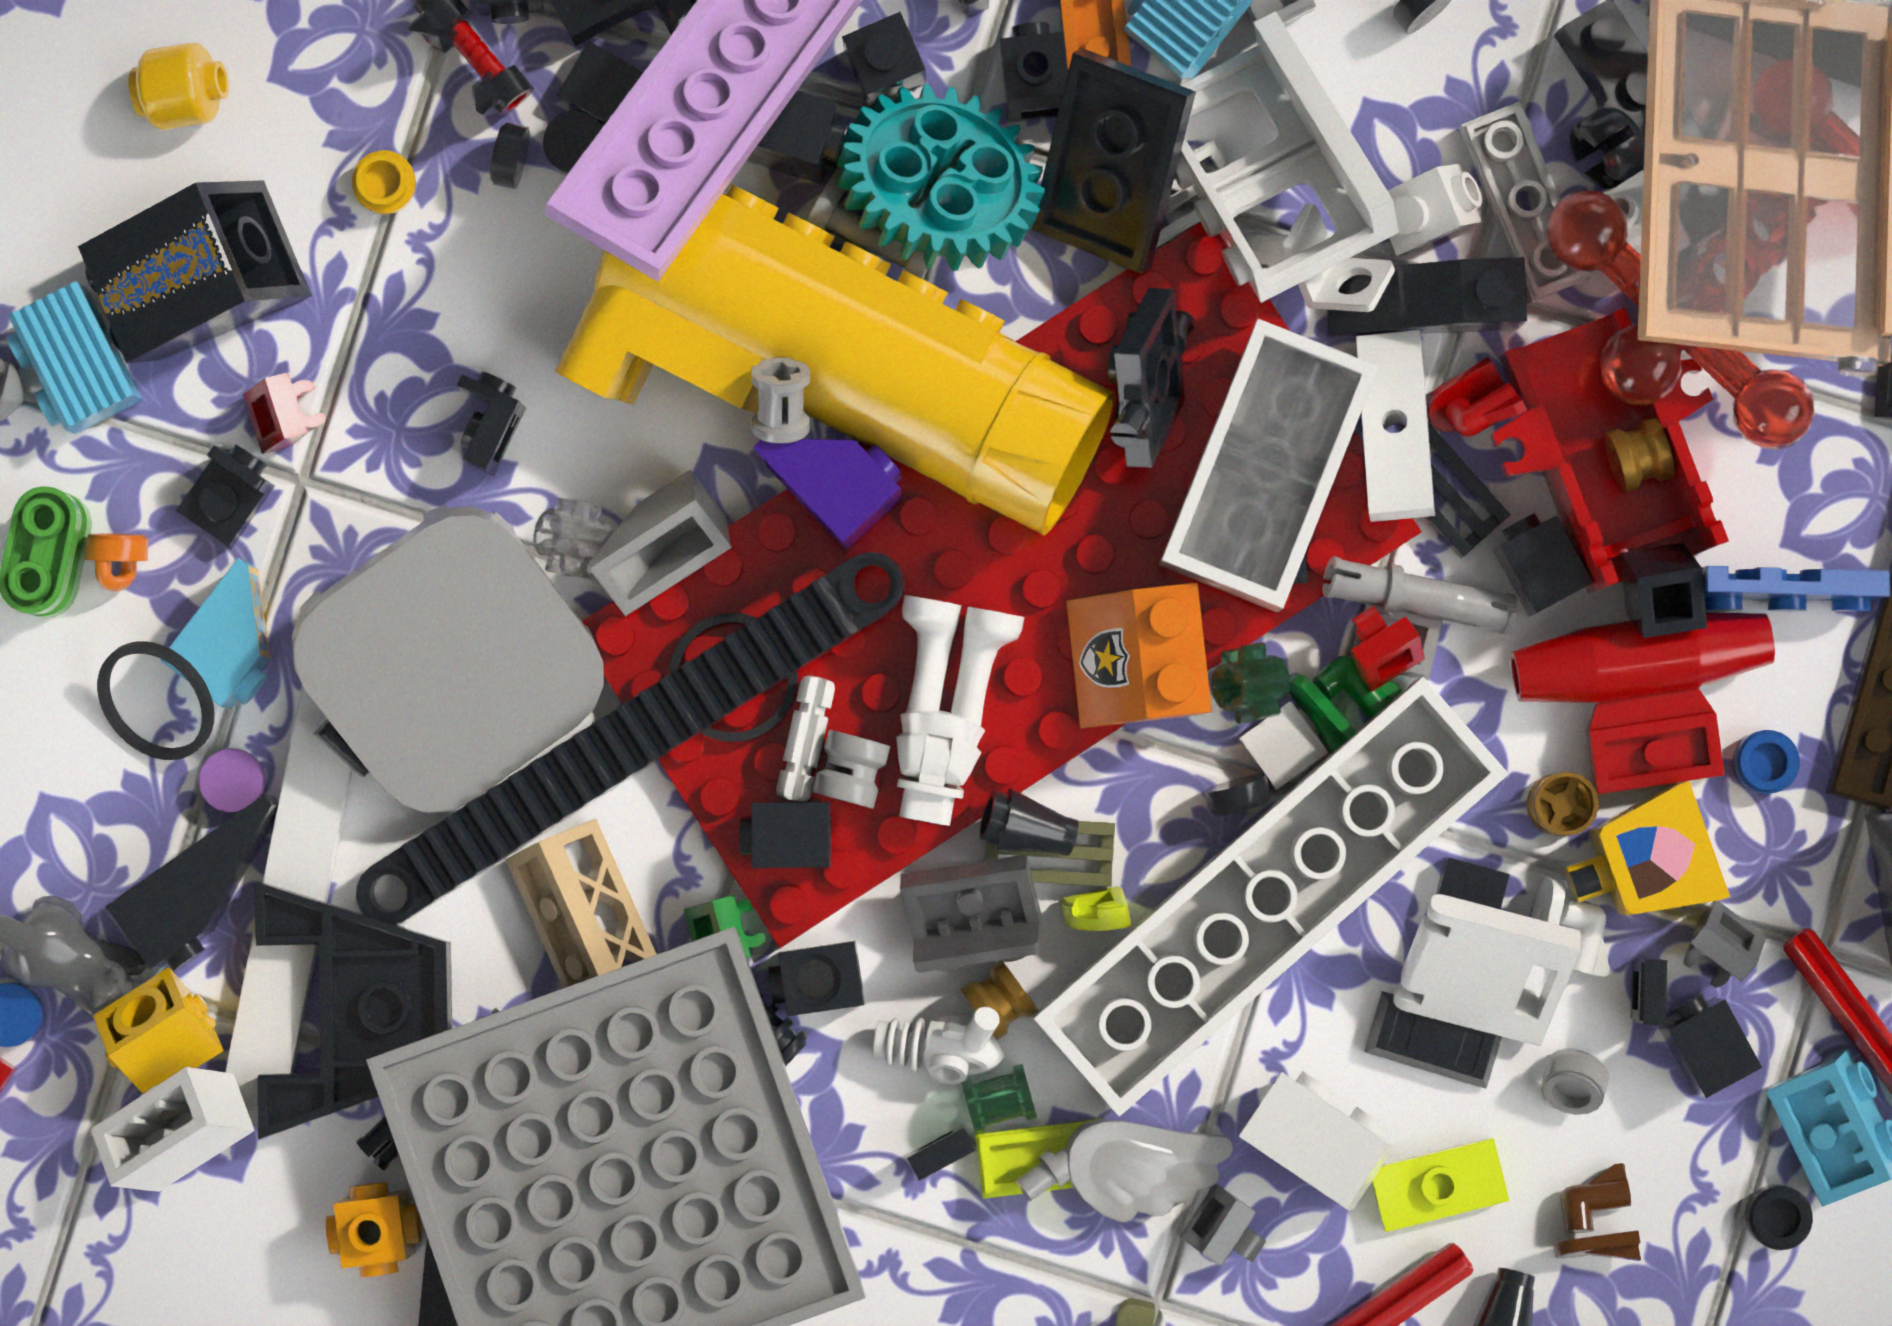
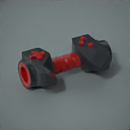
[408,0,534,116]

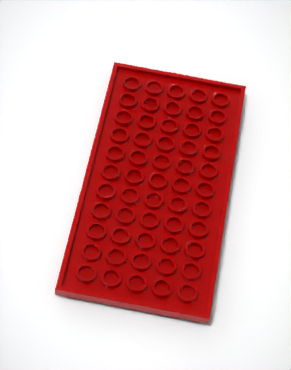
[582,222,1422,948]

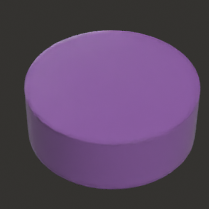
[199,748,266,813]

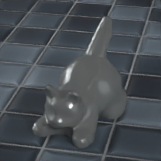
[0,896,147,1019]

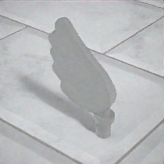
[1016,1120,1233,1223]

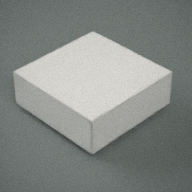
[1238,701,1328,790]

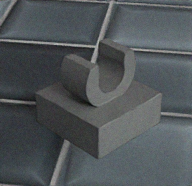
[1683,901,1767,988]
[1180,1184,1266,1267]

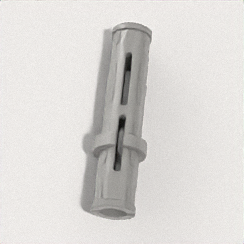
[1322,556,1518,635]

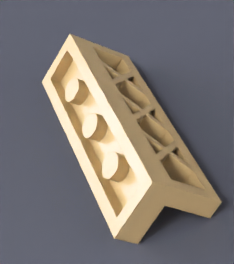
[505,818,657,989]

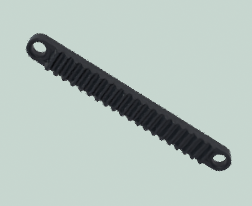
[356,552,906,924]

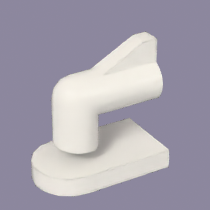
[1531,877,1610,978]

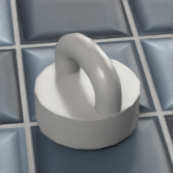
[1541,1048,1609,1115]

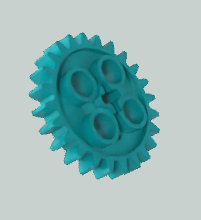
[836,84,1045,271]

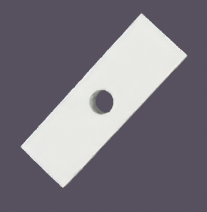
[1459,101,1592,303]
[1356,330,1435,522]

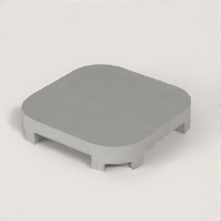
[292,504,604,813]

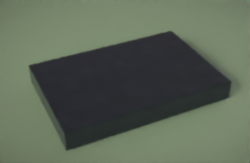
[1031,48,1196,274]

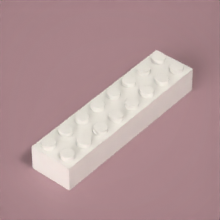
[1032,677,1509,1117]

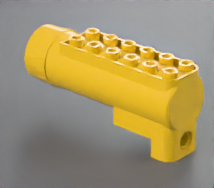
[555,184,1116,535]

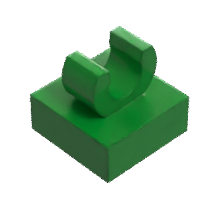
[683,895,766,958]

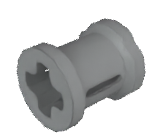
[752,358,810,443]

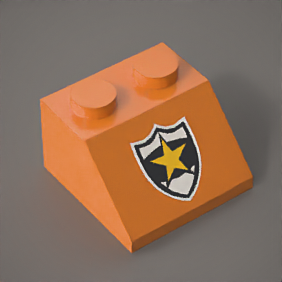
[1066,583,1212,728]

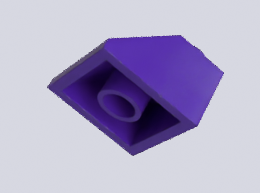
[753,439,902,551]

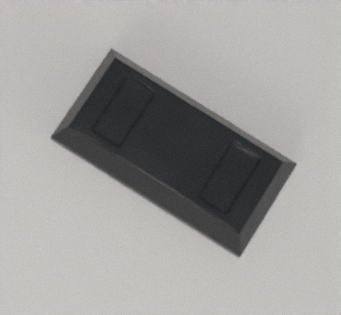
[1364,991,1502,1089]

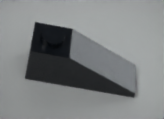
[1327,257,1527,337]
[106,794,279,972]

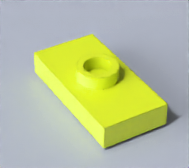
[1371,1137,1510,1232]

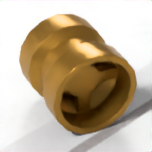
[1526,772,1599,836]

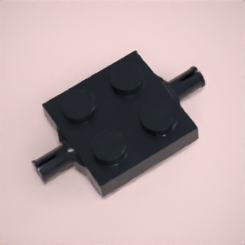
[1108,288,1195,468]

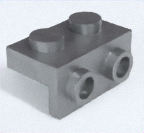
[900,854,1042,973]

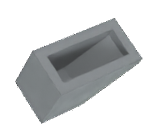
[588,469,732,616]

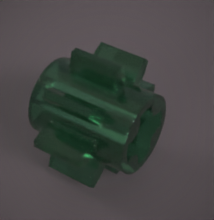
[1211,642,1290,724]

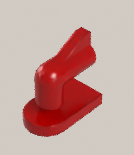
[1426,357,1527,437]

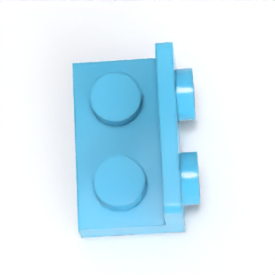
[1766,1049,1892,1207]

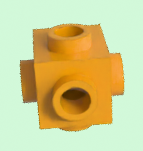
[325,1181,422,1277]

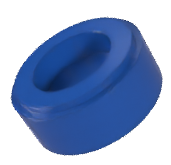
[1732,730,1800,794]
[0,982,44,1047]

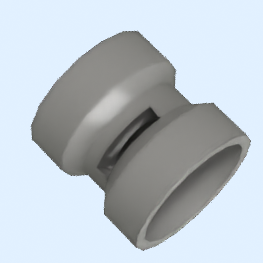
[812,730,890,809]

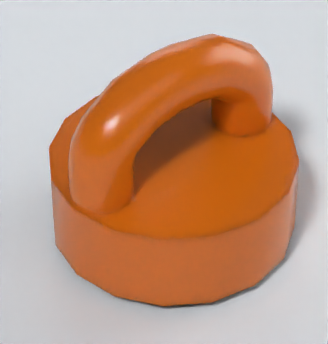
[84,533,148,592]

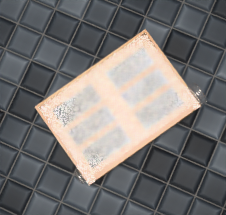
[1638,0,1892,377]

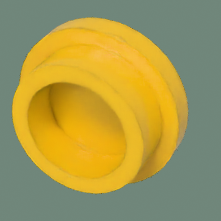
[352,150,416,215]

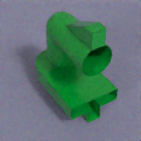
[1286,655,1402,754]

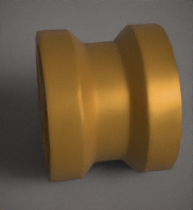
[1604,417,1675,493]
[960,961,1039,1040]

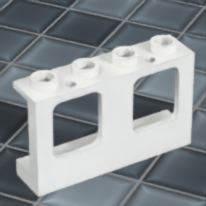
[1174,11,1399,303]

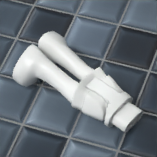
[896,595,1024,826]

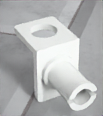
[1245,204,1395,312]

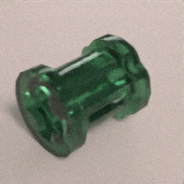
[961,1063,1037,1135]

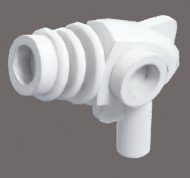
[873,1007,1004,1084]

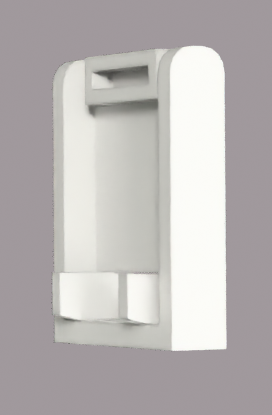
[1393,894,1581,1046]

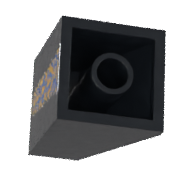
[78,180,312,364]

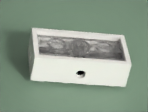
[1158,319,1379,613]

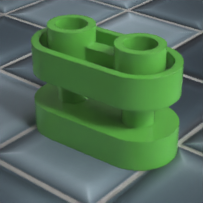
[0,486,92,618]

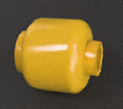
[128,43,229,130]

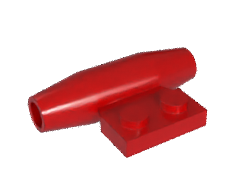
[1510,612,1775,794]

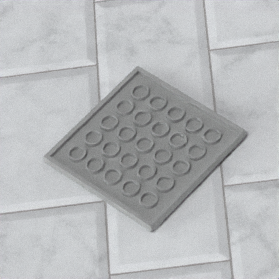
[366,927,867,1326]

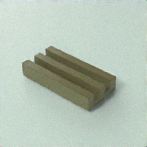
[985,821,1115,887]

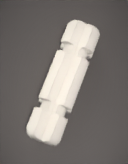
[776,676,835,802]

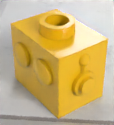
[93,967,224,1094]

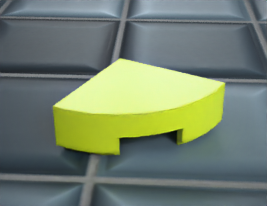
[1059,886,1132,931]

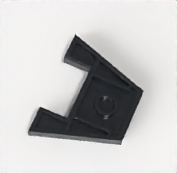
[255,881,453,1140]

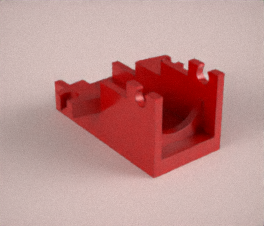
[1489,307,1729,594]

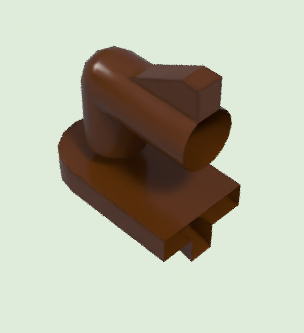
[1553,1163,1641,1261]

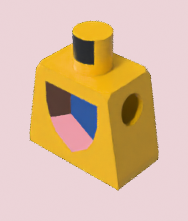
[1565,781,1730,915]

